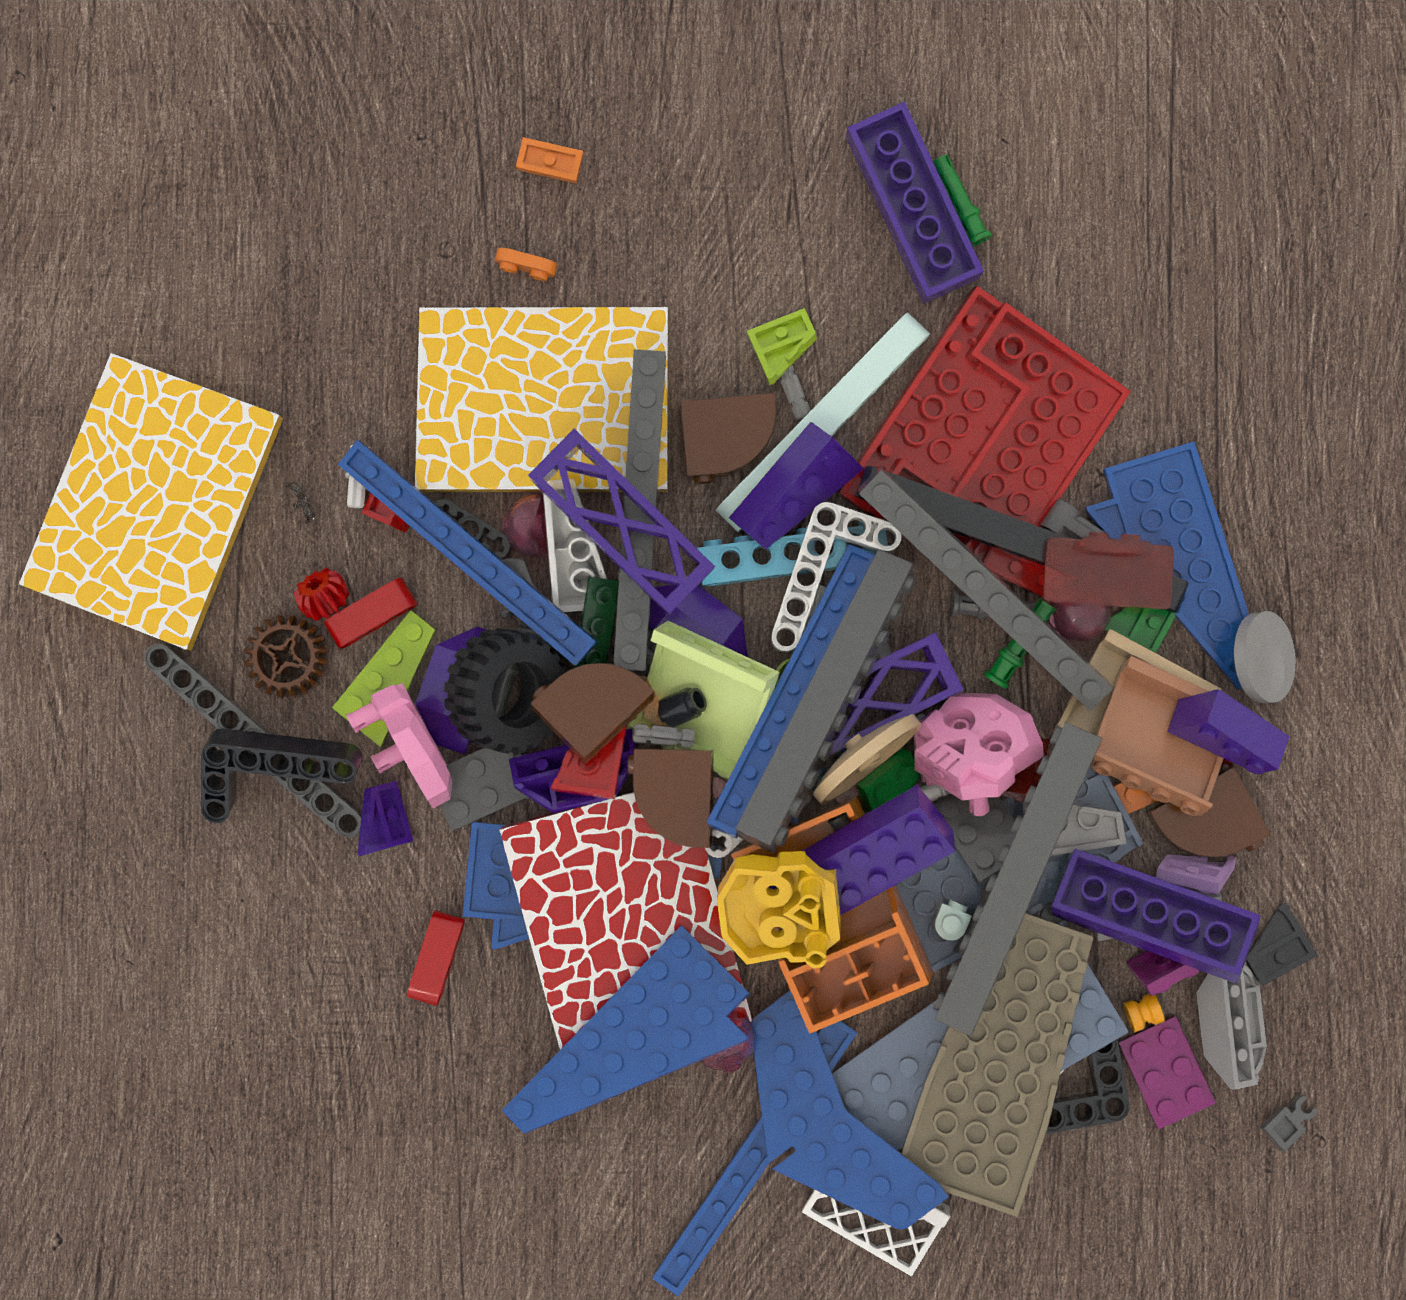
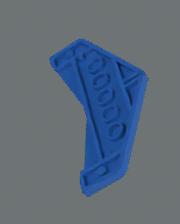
[751,990,949,1229]

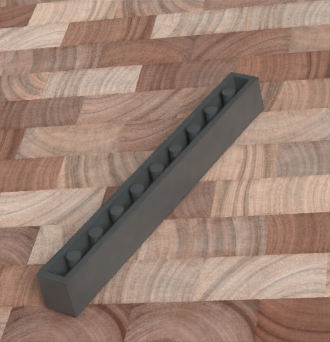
[614,349,666,671]
[858,466,1113,711]
[735,549,917,853]
[933,722,1103,1036]

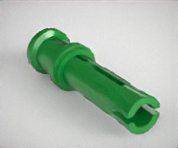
[933,154,993,247]
[983,598,1056,689]

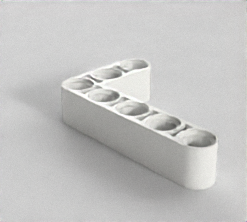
[771,502,901,653]

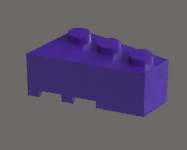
[1167,689,1290,774]

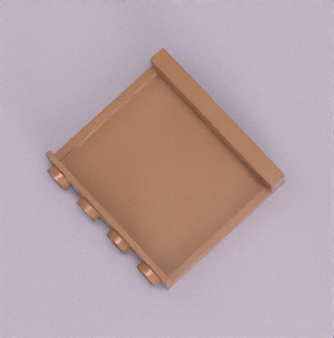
[1091,656,1224,816]

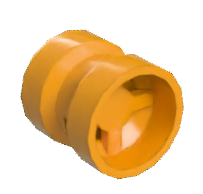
[1123,993,1165,1033]

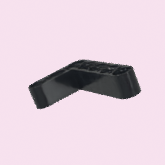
[201,728,363,823]
[1045,1039,1129,1134]

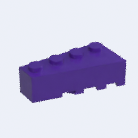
[729,422,864,549]

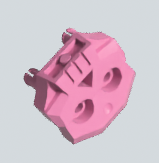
[346,683,453,808]
[914,693,1043,816]

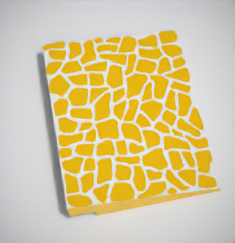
[415,307,668,492]
[19,353,283,651]

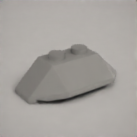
[1196,962,1267,1090]

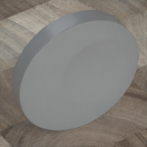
[1234,611,1296,703]

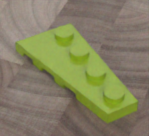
[332,610,436,747]

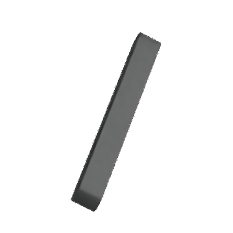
[144,644,362,838]

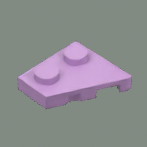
[1156,854,1236,895]

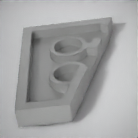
[1021,796,1126,856]

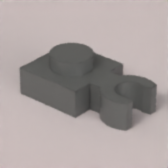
[1259,1095,1318,1152]

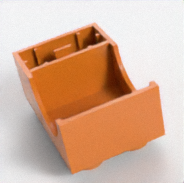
[731,797,934,1034]

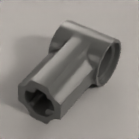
[1040,499,1107,548]

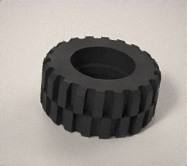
[444,628,567,754]

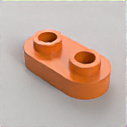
[494,248,558,281]

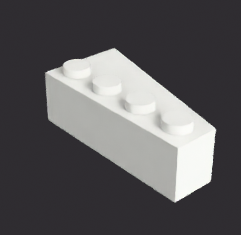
[543,479,617,612]

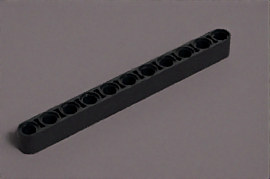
[856,466,1189,613]

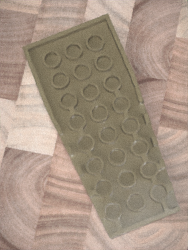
[901,913,1093,1217]

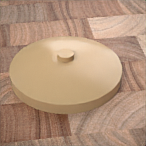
[813,714,922,805]

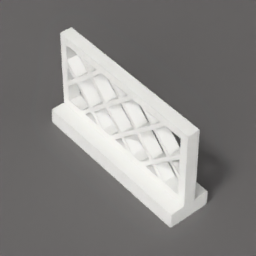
[802,1190,950,1276]

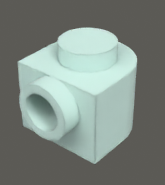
[933,900,972,940]

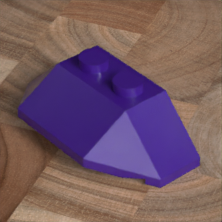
[649,585,748,657]
[415,626,486,755]
[509,729,636,813]

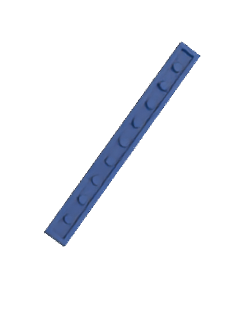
[338,440,598,666]
[706,544,875,839]
[652,1021,858,1297]

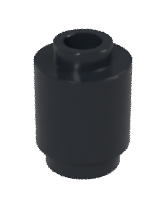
[658,687,707,727]

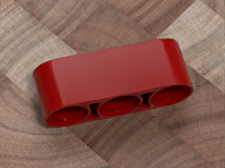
[324,577,418,650]
[407,910,465,1007]

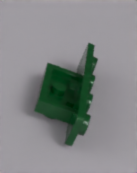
[573,577,619,669]

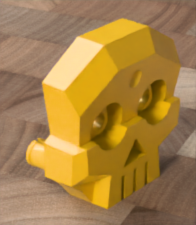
[717,851,841,968]

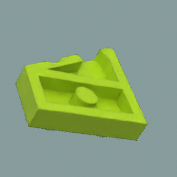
[747,308,817,385]

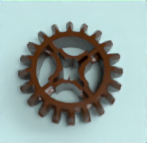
[244,614,329,699]

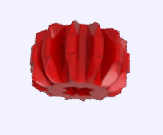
[293,567,350,621]

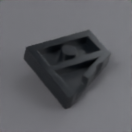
[1246,902,1318,987]

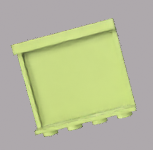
[627,621,779,780]

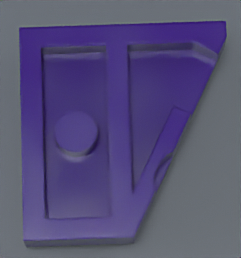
[358,781,413,856]

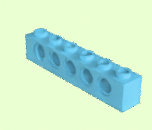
[697,521,888,587]

